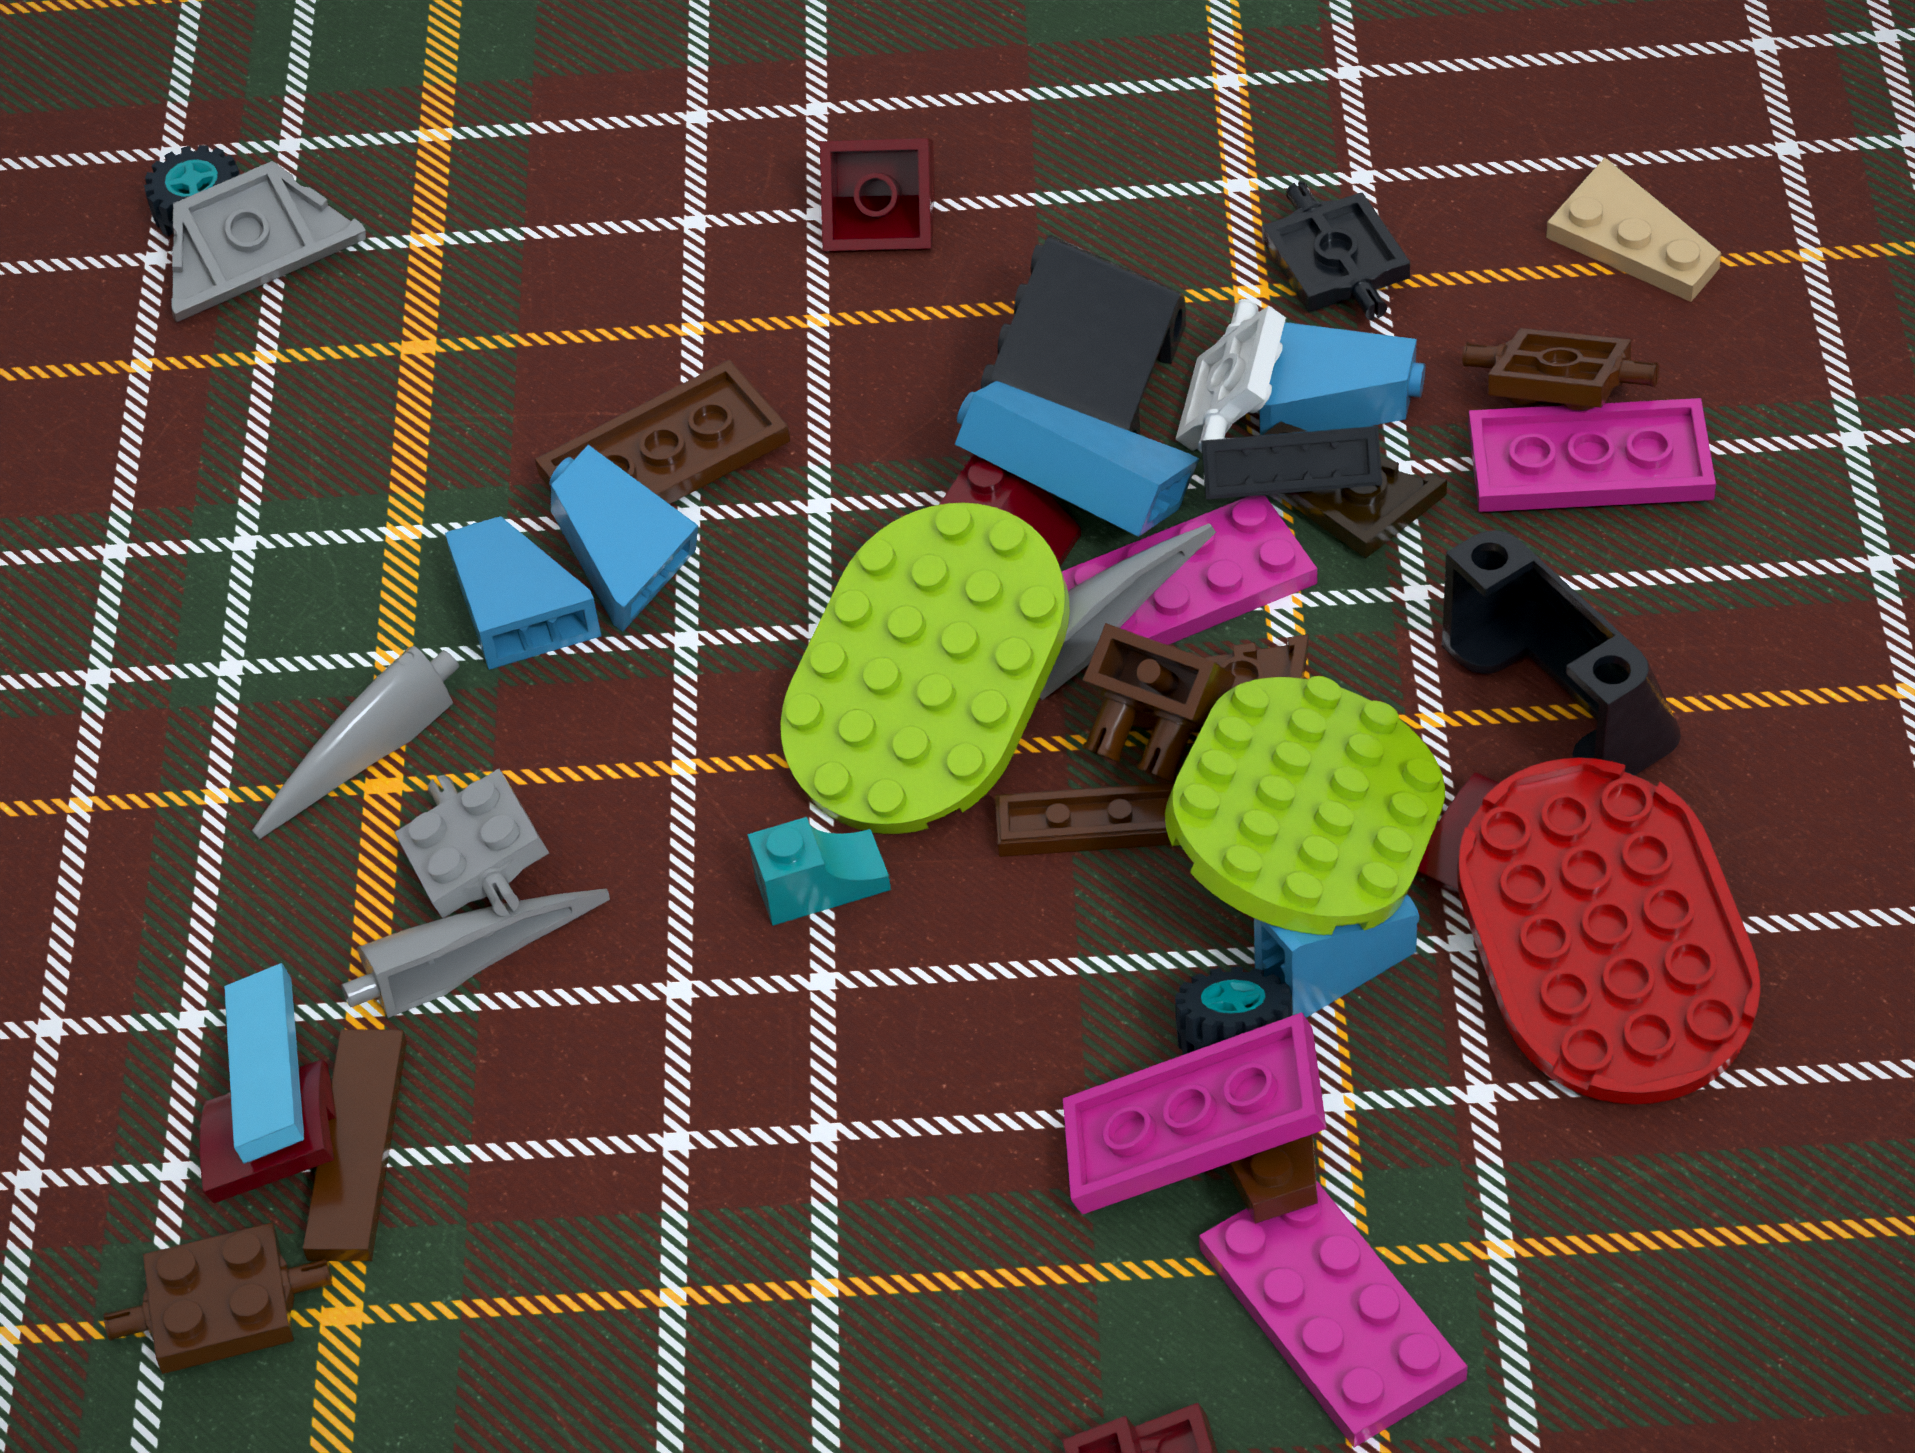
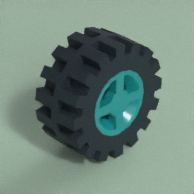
[144,145,241,237]
[1175,967,1293,1055]

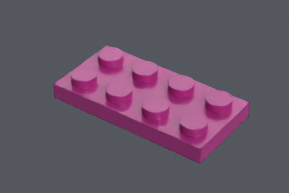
[1468,398,1716,512]
[1062,495,1317,645]
[1063,1012,1327,1215]
[1199,1180,1468,1448]

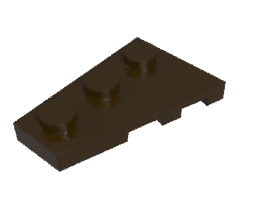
[1263,421,1447,558]

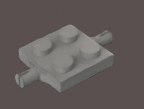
[395,768,549,918]

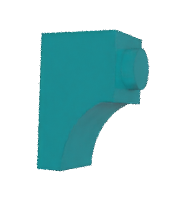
[747,817,891,926]

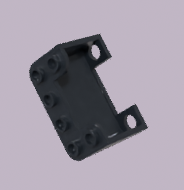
[981,235,1186,435]
[1442,530,1681,775]

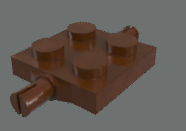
[1462,328,1659,411]
[103,1222,333,1374]

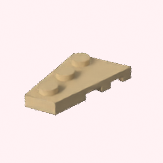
[1546,157,1721,302]

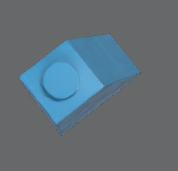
[1260,322,1425,435]
[549,445,698,632]
[445,516,601,670]
[1254,895,1419,1018]

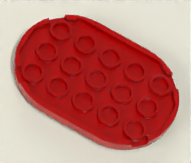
[1457,758,1760,1104]

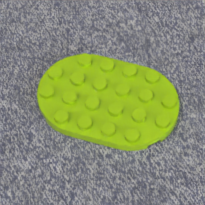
[781,503,1070,834]
[1165,676,1445,935]

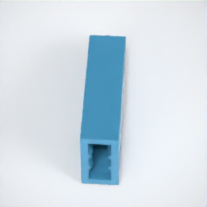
[955,381,1199,537]

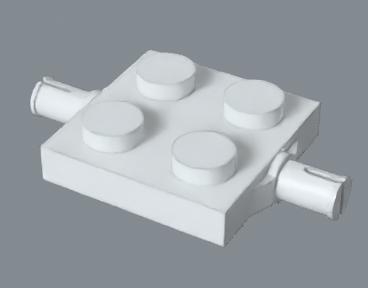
[1176,299,1286,453]

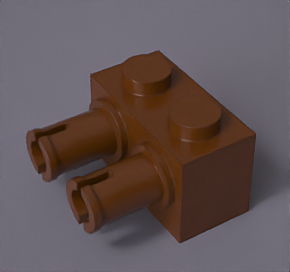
[1082,623,1236,783]

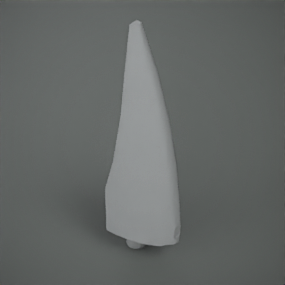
[1040,523,1216,700]
[252,646,459,839]
[341,889,610,1018]

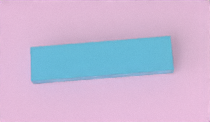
[224,963,304,1163]

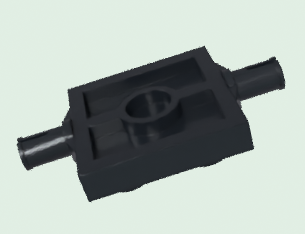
[1262,181,1410,320]

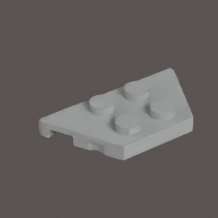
[171,161,366,322]

